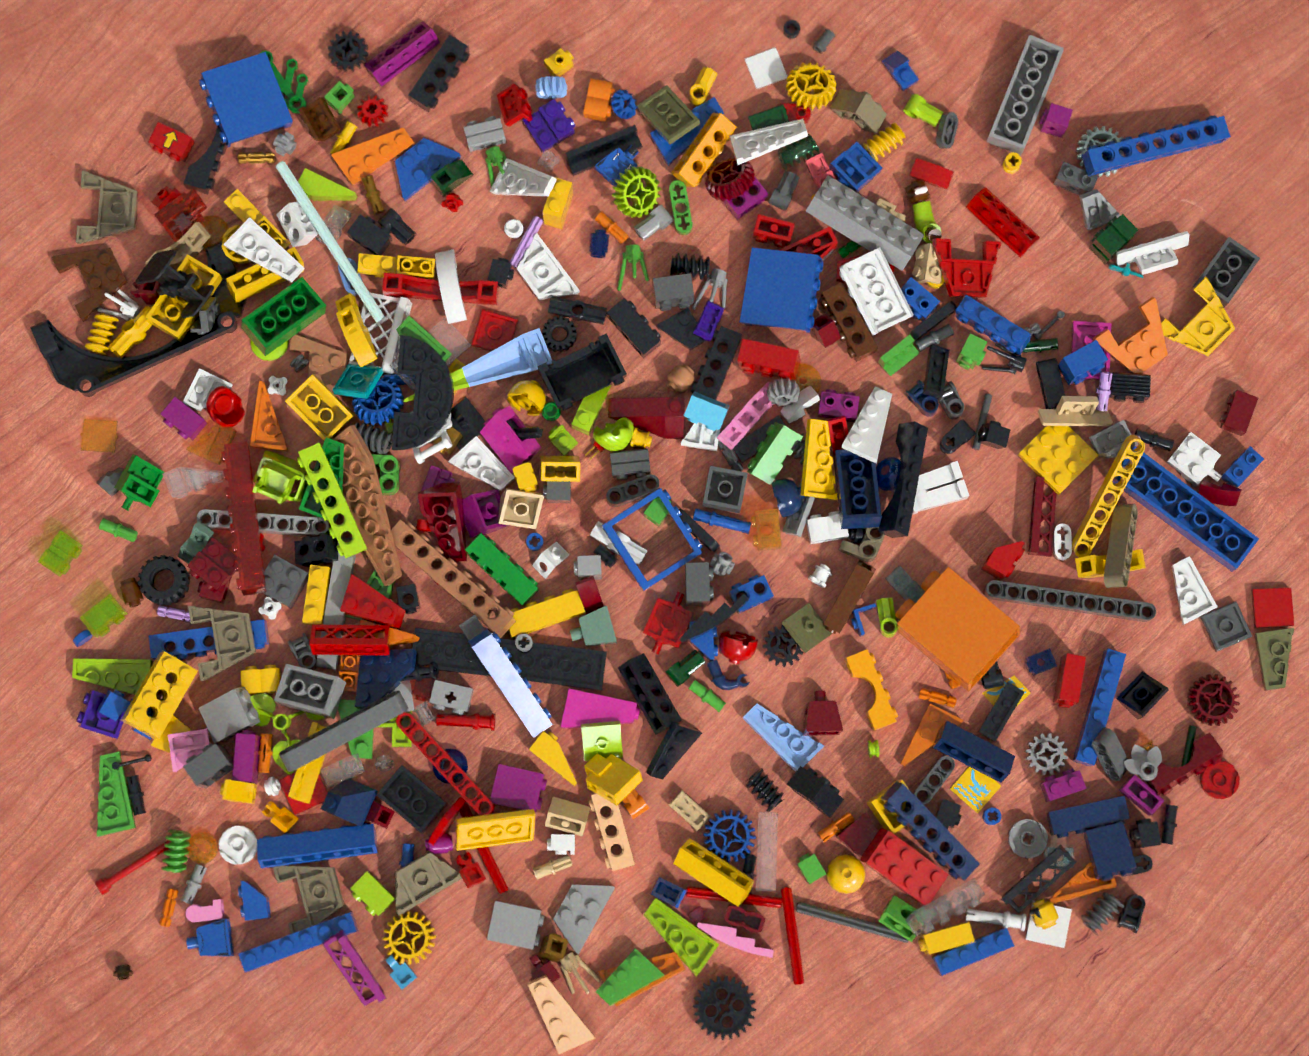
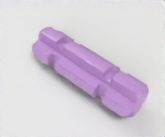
[157,605,190,622]

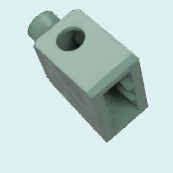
[570,606,617,646]

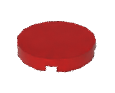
[1200,761,1240,799]

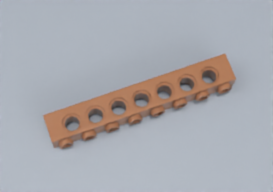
[391,519,516,639]

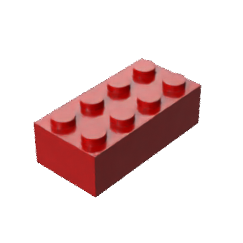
[859,828,949,907]

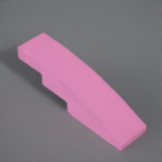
[717,382,773,450]
[697,923,774,958]

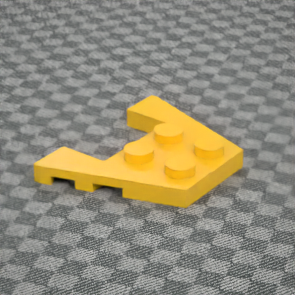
[1161,276,1235,356]

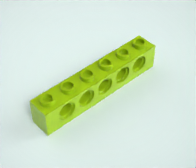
[297,443,368,559]

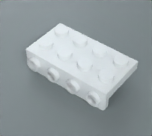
[839,247,914,335]

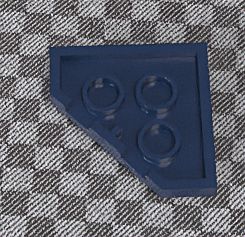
[355,649,417,709]

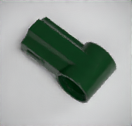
[665,649,706,687]

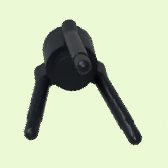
[982,343,1027,374]

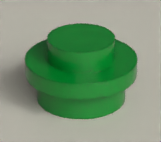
[542,402,561,421]

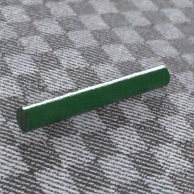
[1181,725,1197,784]

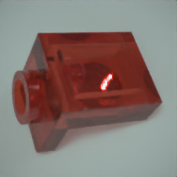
[411,678,437,702]

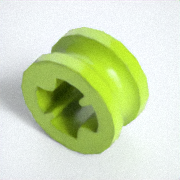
[868,740,879,758]

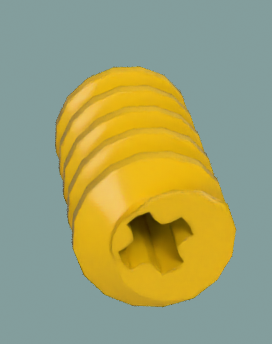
[864,123,906,162]
[85,313,119,355]

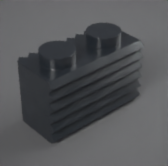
[1109,372,1151,403]

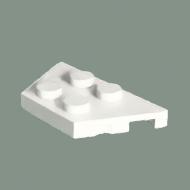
[517,234,580,300]

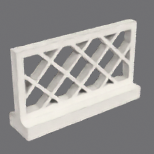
[349,293,412,374]

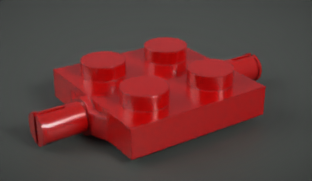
[643,591,693,655]

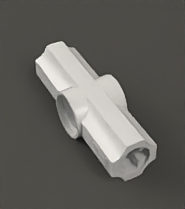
[590,521,648,565]

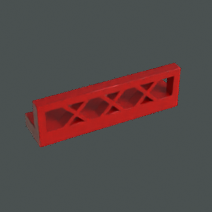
[966,187,1040,258]
[310,625,390,655]

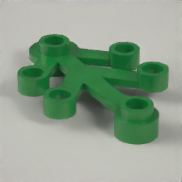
[260,51,309,114]

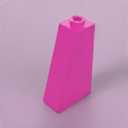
[561,689,640,729]

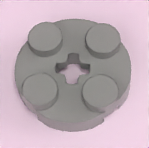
[1008,819,1048,858]

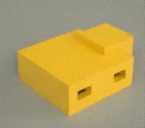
[584,754,642,806]

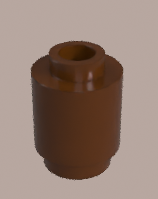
[120,578,144,608]

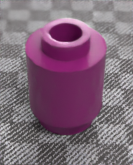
[425,833,453,854]

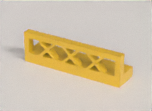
[288,722,326,804]

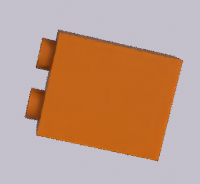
[895,567,1020,692]

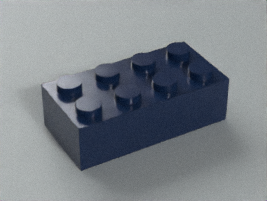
[834,450,882,529]

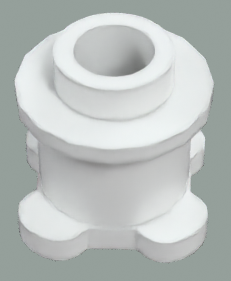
[808,564,832,588]

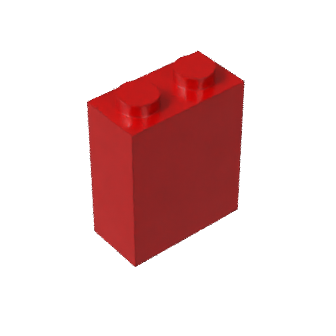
[1054,653,1086,708]

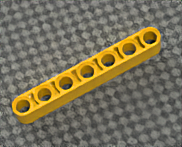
[1072,435,1145,558]

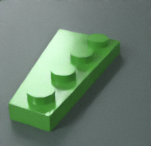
[97,752,136,837]

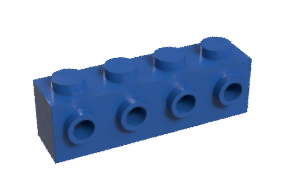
[956,295,1031,355]

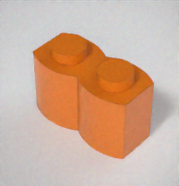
[583,78,616,122]

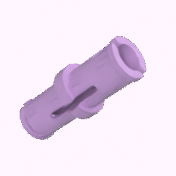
[1095,371,1113,411]

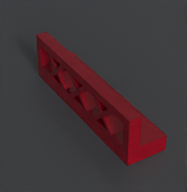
[1028,477,1057,557]

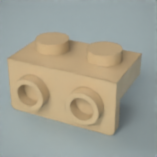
[912,243,942,284]

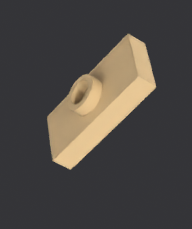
[669,790,711,831]

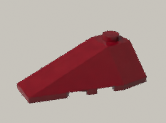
[608,397,685,440]
[418,482,467,562]

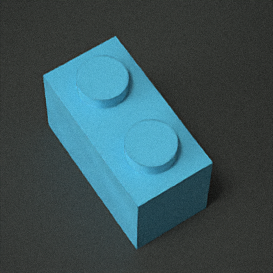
[684,391,730,431]

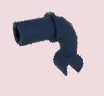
[707,660,750,690]

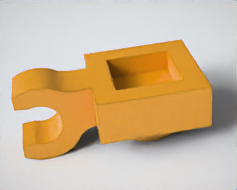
[262,801,298,833]

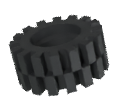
[542,316,577,352]

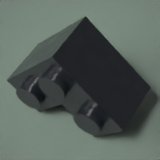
[786,766,844,818]

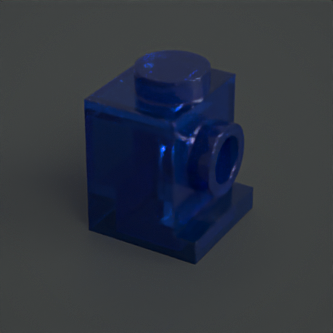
[1025,648,1057,676]

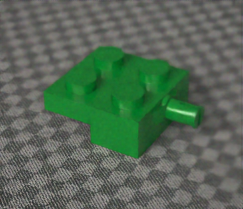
[114,454,166,511]

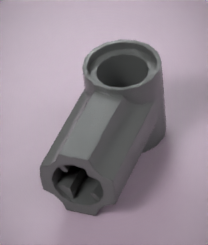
[769,171,800,211]

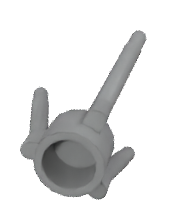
[692,269,728,310]

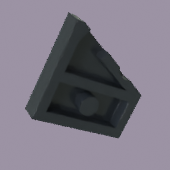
[656,308,707,350]

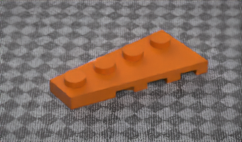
[331,128,414,186]

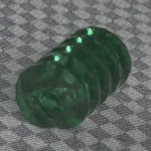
[778,133,819,170]

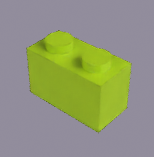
[350,871,395,916]

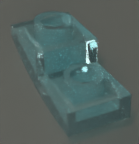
[885,566,925,603]

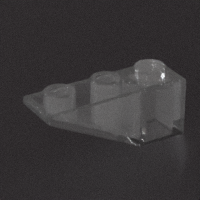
[162,467,227,499]

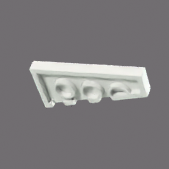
[730,119,808,165]
[490,158,557,196]
[223,217,305,282]

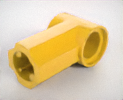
[689,67,717,106]

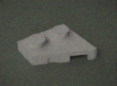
[1079,189,1121,231]

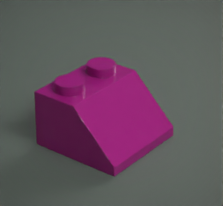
[463,489,510,538]

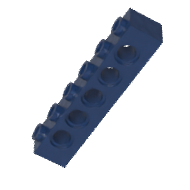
[881,781,980,881]

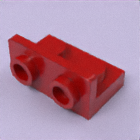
[497,84,533,127]

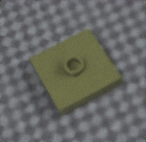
[782,603,832,653]

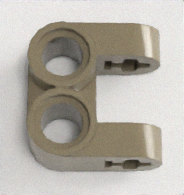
[839,527,885,562]

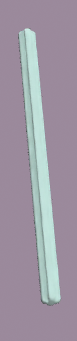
[276,161,385,322]

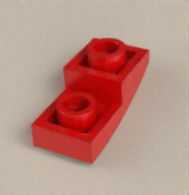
[910,158,954,190]

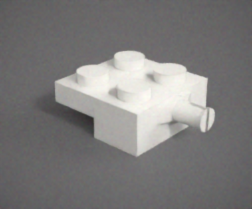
[1167,432,1222,487]

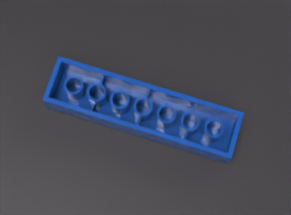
[1112,446,1259,572]

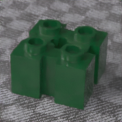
[1089,214,1138,264]

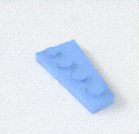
[743,704,824,772]

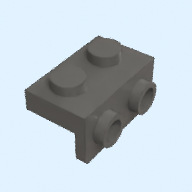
[190,297,220,335]

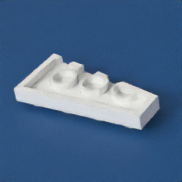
[842,386,892,464]

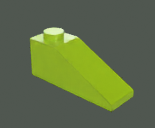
[298,168,357,201]
[571,385,612,436]

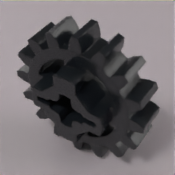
[328,31,369,72]
[762,625,804,667]

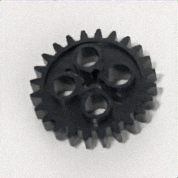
[693,975,757,1041]

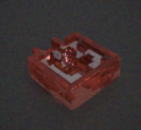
[154,189,208,243]

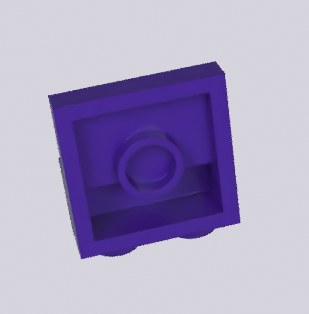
[523,99,575,153]
[76,690,126,739]

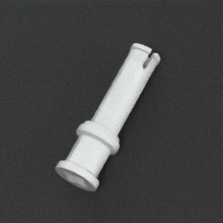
[966,908,1026,931]

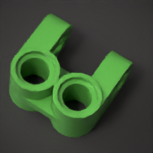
[372,454,401,495]

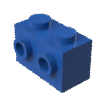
[901,277,940,321]

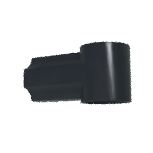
[378,208,416,246]
[981,661,1004,689]

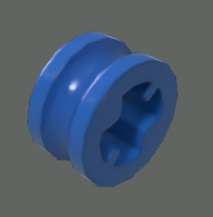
[526,533,544,551]
[982,807,1002,825]

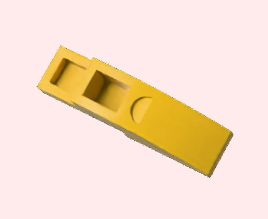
[224,189,291,249]
[357,253,435,279]
[335,293,378,367]

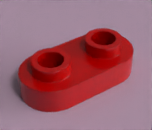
[776,103,811,124]

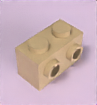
[545,797,591,836]

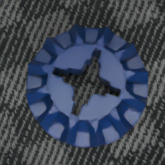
[611,89,637,119]

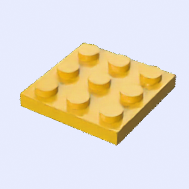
[1018,426,1098,495]

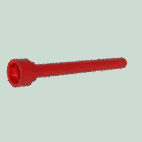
[95,840,171,895]

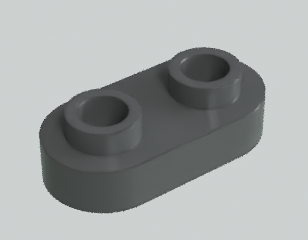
[936,112,958,149]

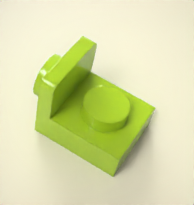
[548,425,578,456]

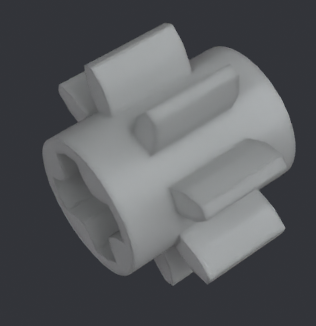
[273,132,297,157]
[710,552,735,576]

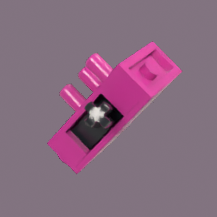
[480,406,543,474]

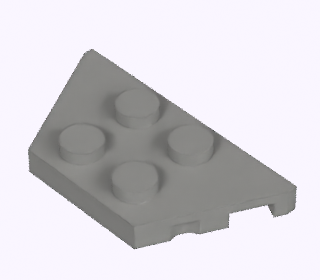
[553,885,615,954]

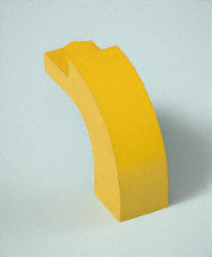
[1075,549,1146,578]

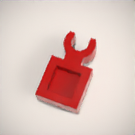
[455,851,486,888]

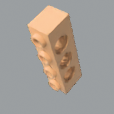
[589,794,635,871]

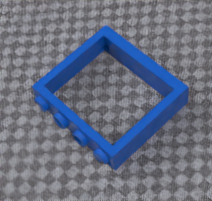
[601,488,702,591]

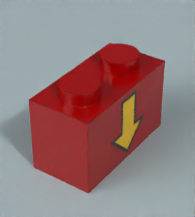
[148,122,195,162]

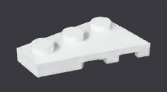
[448,436,515,491]

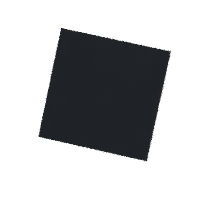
[451,397,485,450]

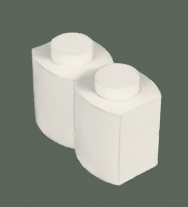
[806,511,849,544]

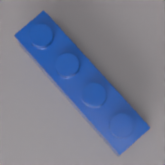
[932,928,1014,976]

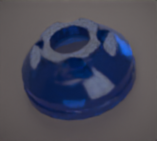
[876,457,901,491]
[433,749,468,784]

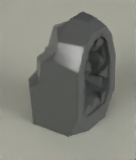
[96,467,124,496]

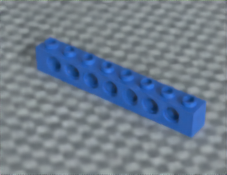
[1081,115,1231,177]

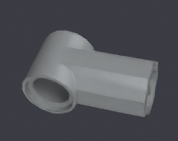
[634,205,674,241]

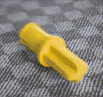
[330,121,358,154]

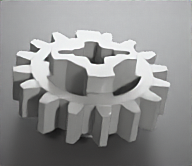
[1025,733,1068,776]

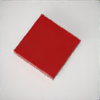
[471,309,519,351]
[1252,588,1294,628]
[279,772,328,816]
[428,797,466,846]

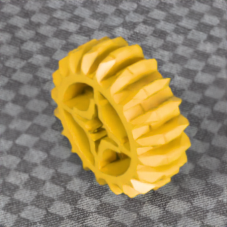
[786,62,836,110]
[382,911,436,965]

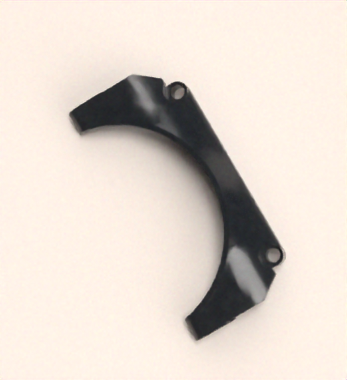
[31,241,247,397]

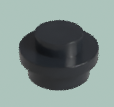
[848,528,863,544]

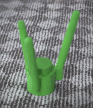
[485,146,507,188]
[617,245,649,291]

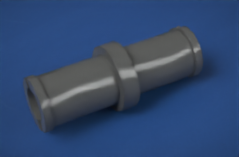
[915,324,954,352]

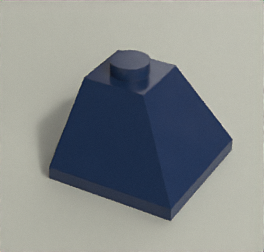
[321,778,377,827]

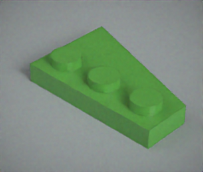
[596,948,665,1006]

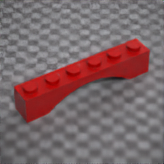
[382,273,499,305]

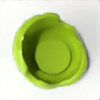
[593,417,634,452]

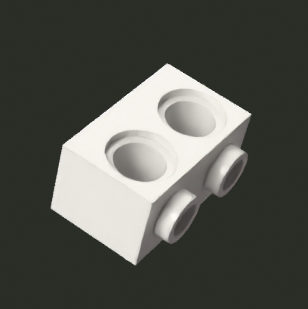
[276,202,319,247]

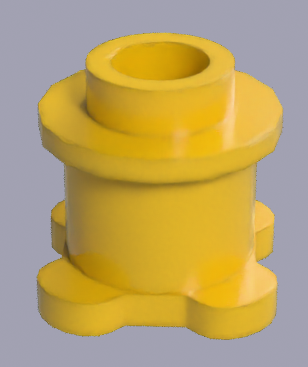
[630,428,653,449]

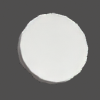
[219,826,257,865]

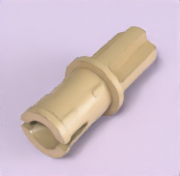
[533,856,572,879]

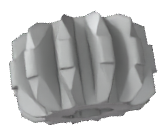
[767,377,800,406]

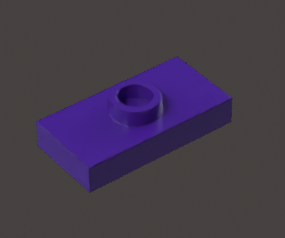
[693,300,724,342]

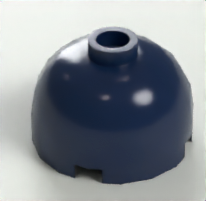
[772,478,805,518]

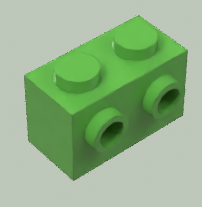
[956,333,987,370]

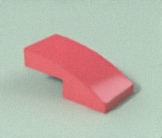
[804,153,835,190]

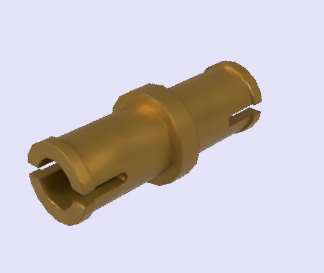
[361,175,385,215]

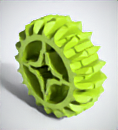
[612,166,662,218]

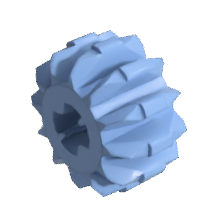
[535,76,567,99]

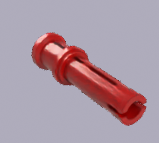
[436,713,496,731]

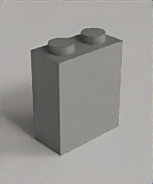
[199,687,260,743]
[487,901,545,949]

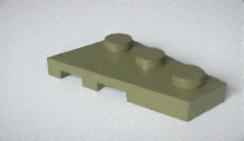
[1255,628,1294,691]

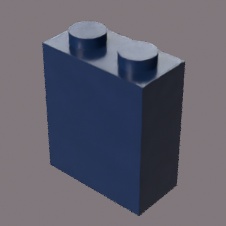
[1083,822,1137,881]

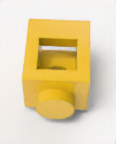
[544,48,574,77]

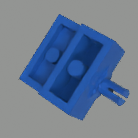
[829,142,883,193]

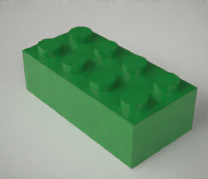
[241,277,326,356]

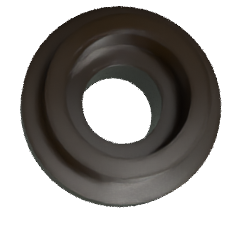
[113,965,133,980]

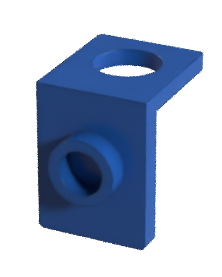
[851,604,876,637]

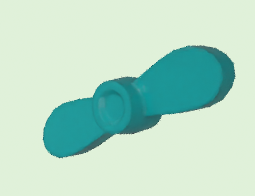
[1108,263,1144,278]

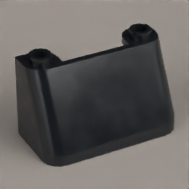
[537,333,627,411]

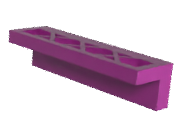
[364,21,441,87]
[322,929,386,1006]

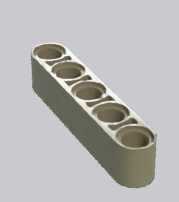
[1104,504,1138,588]

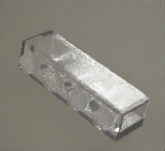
[755,812,778,892]

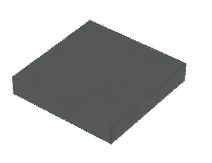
[1200,601,1252,652]

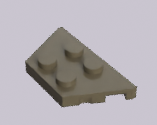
[395,852,462,915]

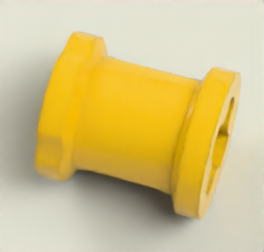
[1002,152,1022,174]

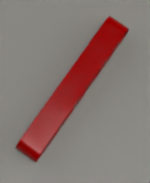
[396,712,495,816]

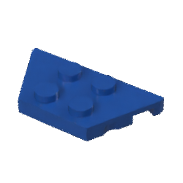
[395,138,461,201]

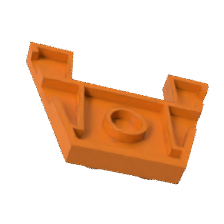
[1092,297,1168,374]

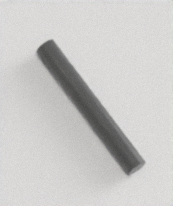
[972,394,992,450]

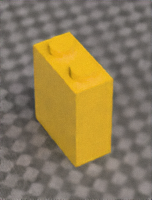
[543,177,573,229]
[540,456,580,482]
[918,922,975,954]

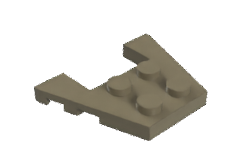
[76,171,138,244]
[188,606,256,681]
[273,865,345,934]

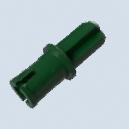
[1022,338,1059,353]

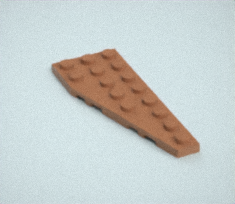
[315,425,402,586]

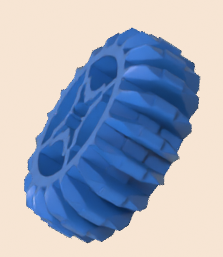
[352,377,404,426]
[703,809,756,862]

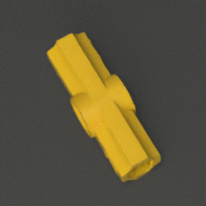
[108,305,152,358]

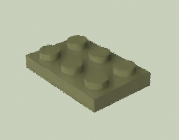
[637,85,700,144]

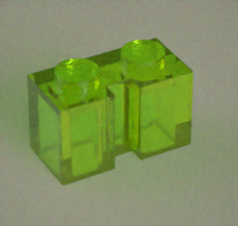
[37,530,83,577]
[80,594,128,638]

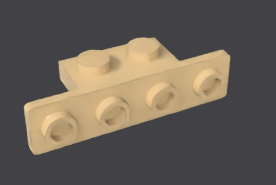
[1037,396,1113,426]

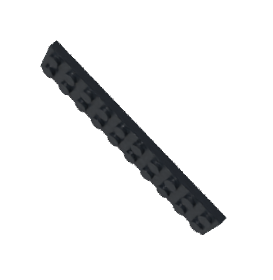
[412,628,607,691]

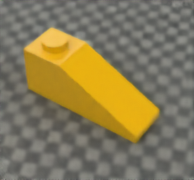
[529,731,577,787]

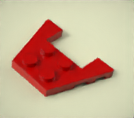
[932,238,1001,298]

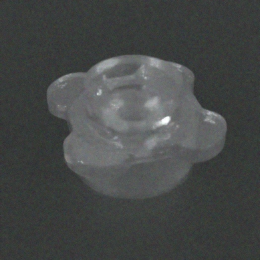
[537,150,560,172]
[375,756,395,771]

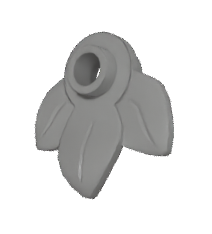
[1124,744,1162,781]

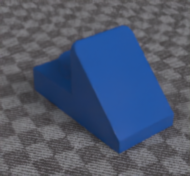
[882,50,919,91]

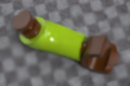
[905,181,942,243]

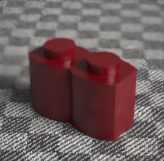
[724,905,766,933]

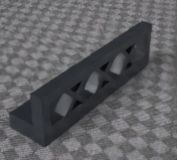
[566,125,642,176]
[1002,844,1077,914]

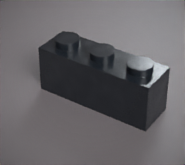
[607,298,661,359]

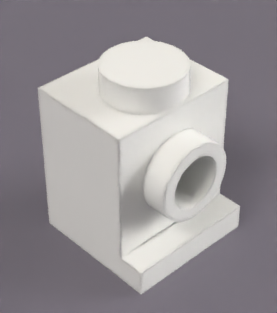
[547,834,575,855]

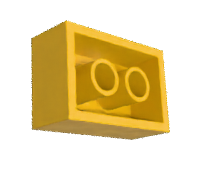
[285,374,355,441]

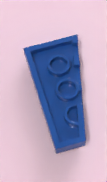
[650,97,724,166]

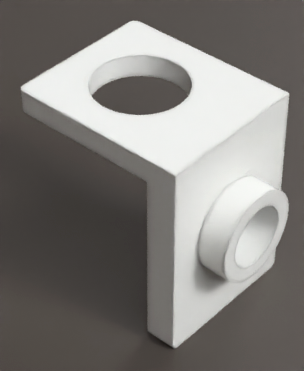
[532,542,569,579]

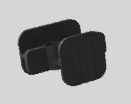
[135,250,214,318]

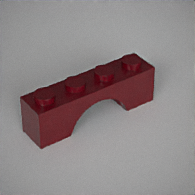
[1145,732,1223,796]

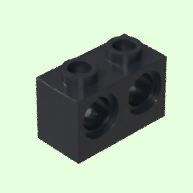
[294,533,338,567]

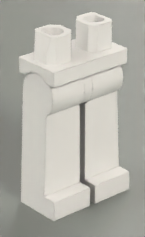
[893,461,969,515]

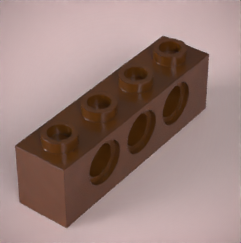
[820,282,878,362]

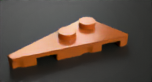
[250,381,288,451]
[900,703,963,766]
[1049,862,1117,904]

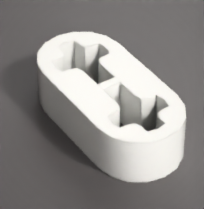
[1053,523,1072,561]

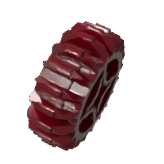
[705,157,755,202]
[1187,674,1240,726]

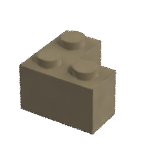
[830,89,887,133]

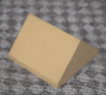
[498,488,544,529]

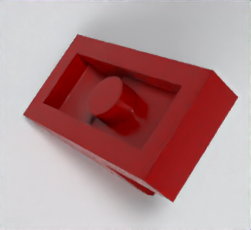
[826,416,849,455]

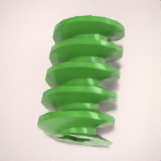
[161,830,191,873]

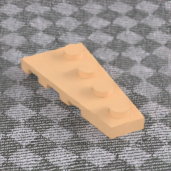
[528,975,595,1054]

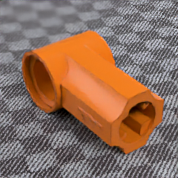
[622,788,649,819]

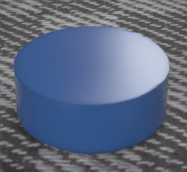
[73,630,93,647]

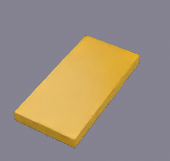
[455,809,535,850]

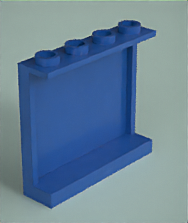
[199,52,293,148]
[740,247,823,333]

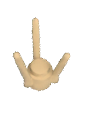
[560,952,601,994]

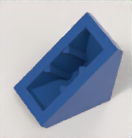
[651,877,687,908]

